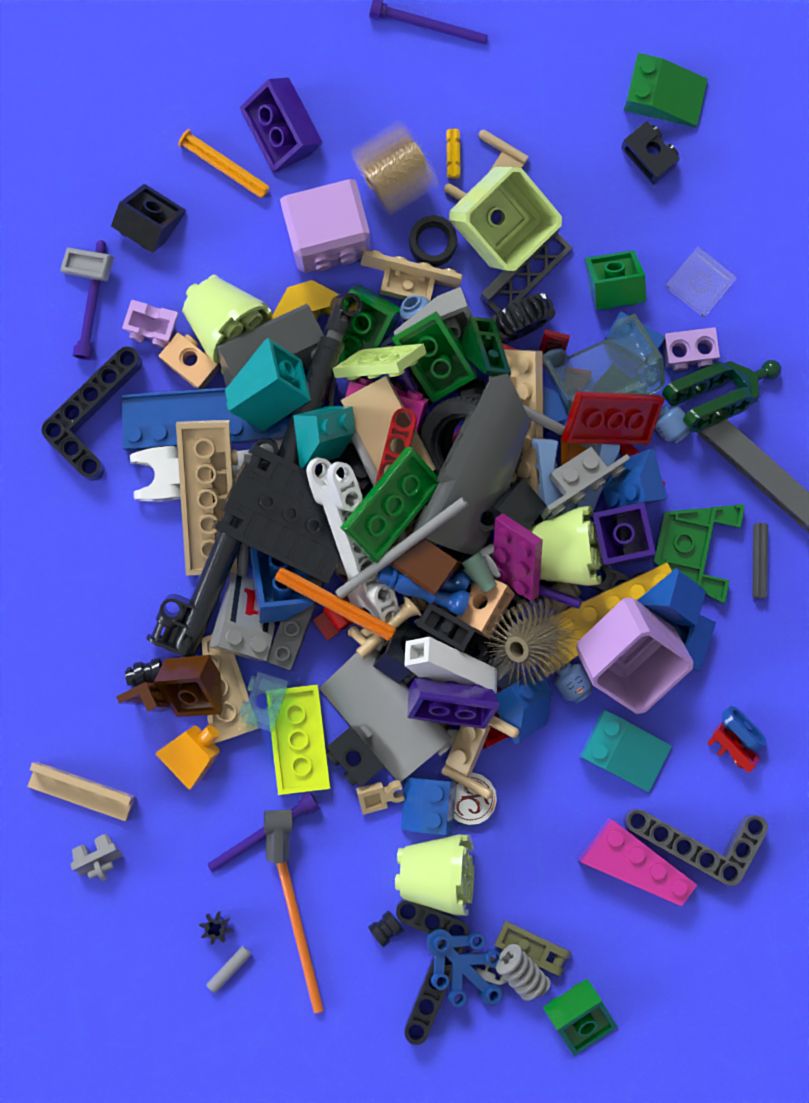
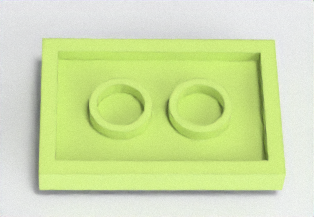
[332,344,426,380]

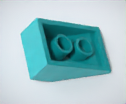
[579,710,672,793]

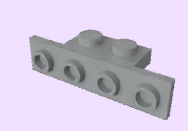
[541,447,630,520]

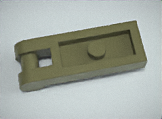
[494,920,572,976]

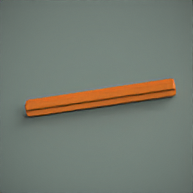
[275,568,396,640]

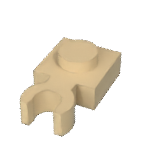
[356,780,405,815]

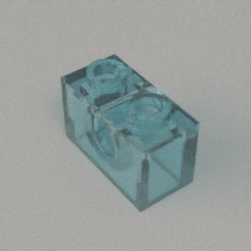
[239,672,289,732]

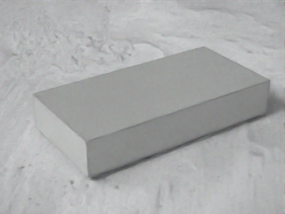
[60,247,114,282]

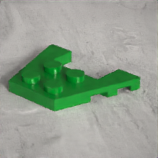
[653,504,745,603]

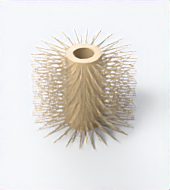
[351,121,438,215]

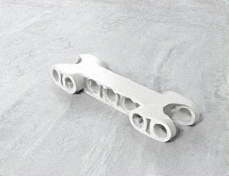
[130,440,282,502]
[306,458,400,622]

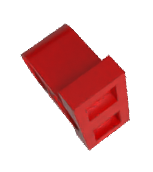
[313,595,369,641]

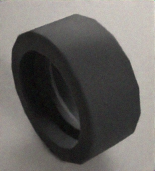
[409,215,457,267]

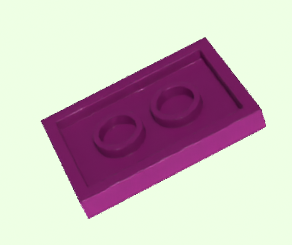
[493,513,543,602]

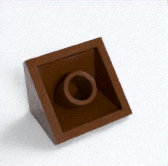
[391,531,462,596]

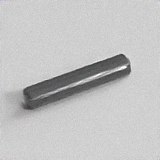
[752,523,768,599]

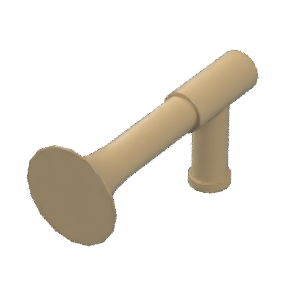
[348,596,422,660]

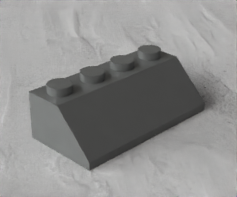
[216,304,324,387]

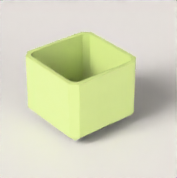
[449,167,562,271]

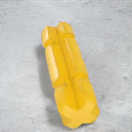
[446,129,460,179]

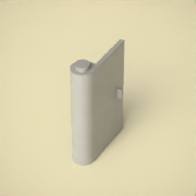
[319,649,452,782]

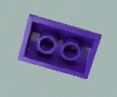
[239,77,323,172]
[407,677,499,729]

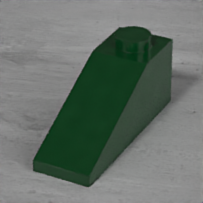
[460,316,511,377]

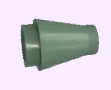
[461,552,497,593]

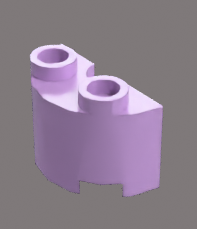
[122,300,179,349]

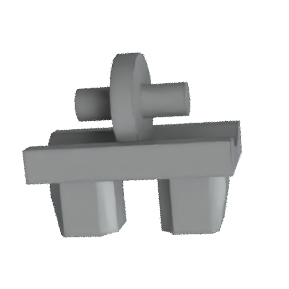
[70,834,123,882]

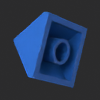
[637,568,706,626]

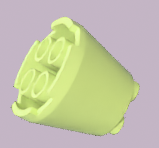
[182,274,272,365]
[528,506,602,586]
[395,834,474,916]

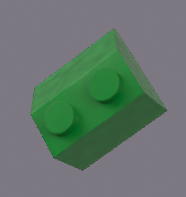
[585,250,646,310]
[543,979,618,1056]

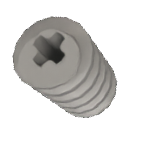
[496,944,551,1001]

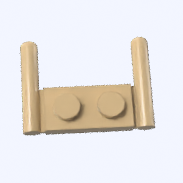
[444,129,529,217]
[442,716,519,799]

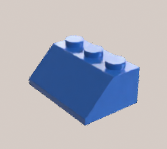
[249,547,313,623]

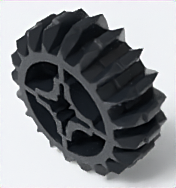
[491,293,556,344]

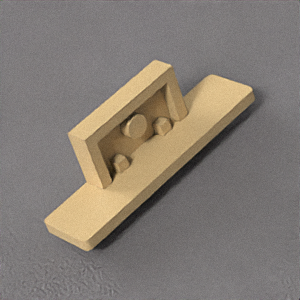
[360,250,463,301]

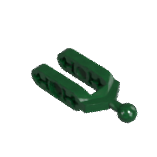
[662,360,782,433]

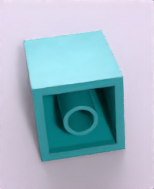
[225,338,311,431]

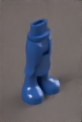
[377,565,470,616]

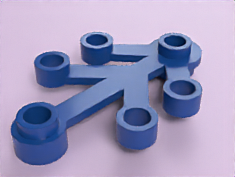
[427,929,502,1007]

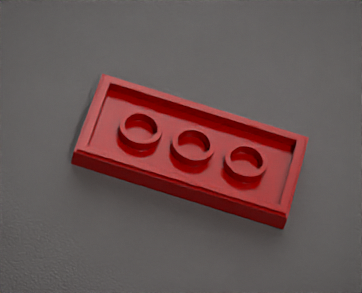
[561,392,665,445]

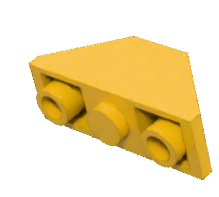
[271,280,345,320]

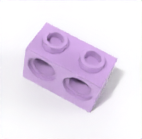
[662,327,720,371]

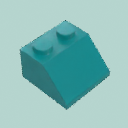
[293,406,356,468]

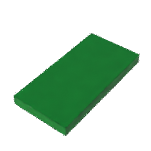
[340,446,439,563]

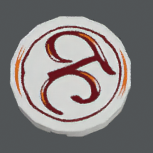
[452,772,497,825]

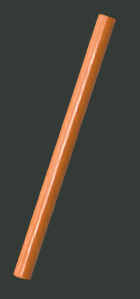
[276,861,324,1013]

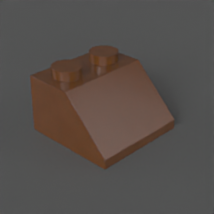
[154,655,223,717]

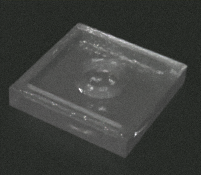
[665,247,737,318]

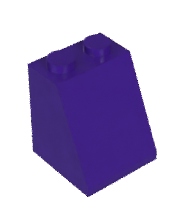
[592,502,656,565]

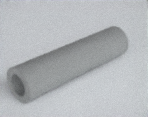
[206,946,252,994]

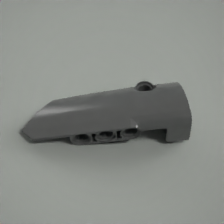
[412,373,531,555]

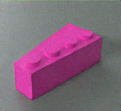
[578,819,697,906]

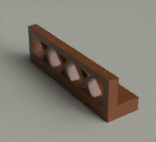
[116,682,170,712]

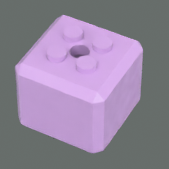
[280,179,371,273]
[576,597,693,714]

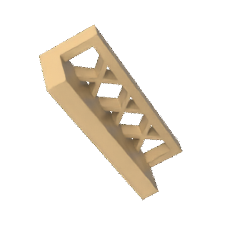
[27,762,136,821]

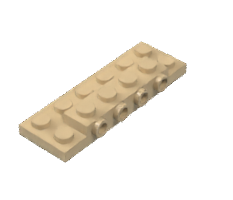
[486,349,543,496]
[176,420,238,575]

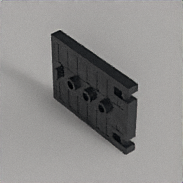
[212,444,363,584]

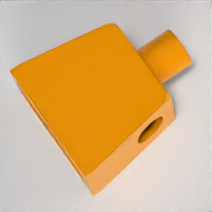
[155,725,220,790]

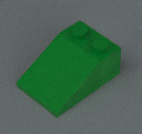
[623,53,708,127]
[339,284,400,364]
[392,311,478,403]

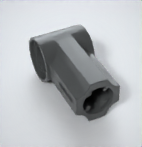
[264,809,292,863]

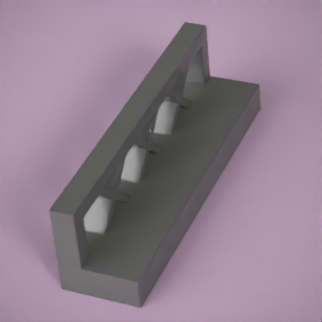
[480,228,573,314]

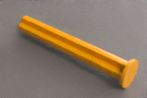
[178,129,269,198]

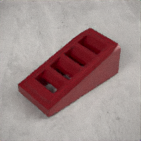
[539,329,570,366]

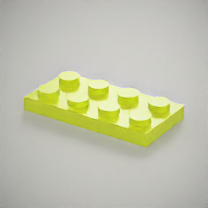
[266,685,330,795]

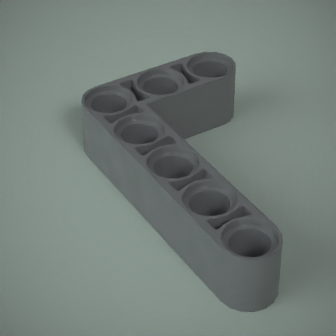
[623,808,768,886]

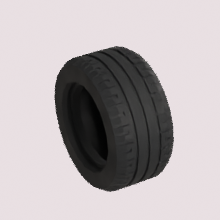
[420,394,523,476]

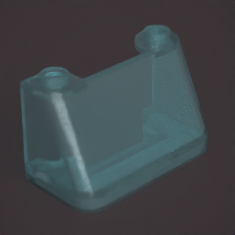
[542,313,665,416]

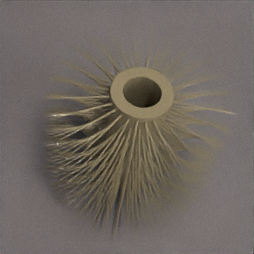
[484,597,581,687]

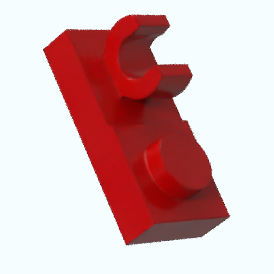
[707,722,761,773]

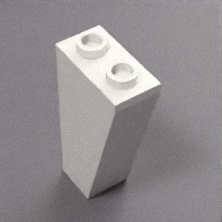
[405,637,497,694]

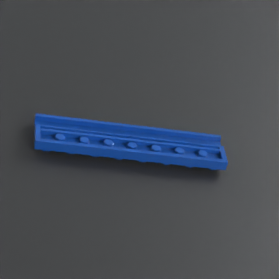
[121,387,326,451]

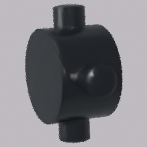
[125,667,137,687]

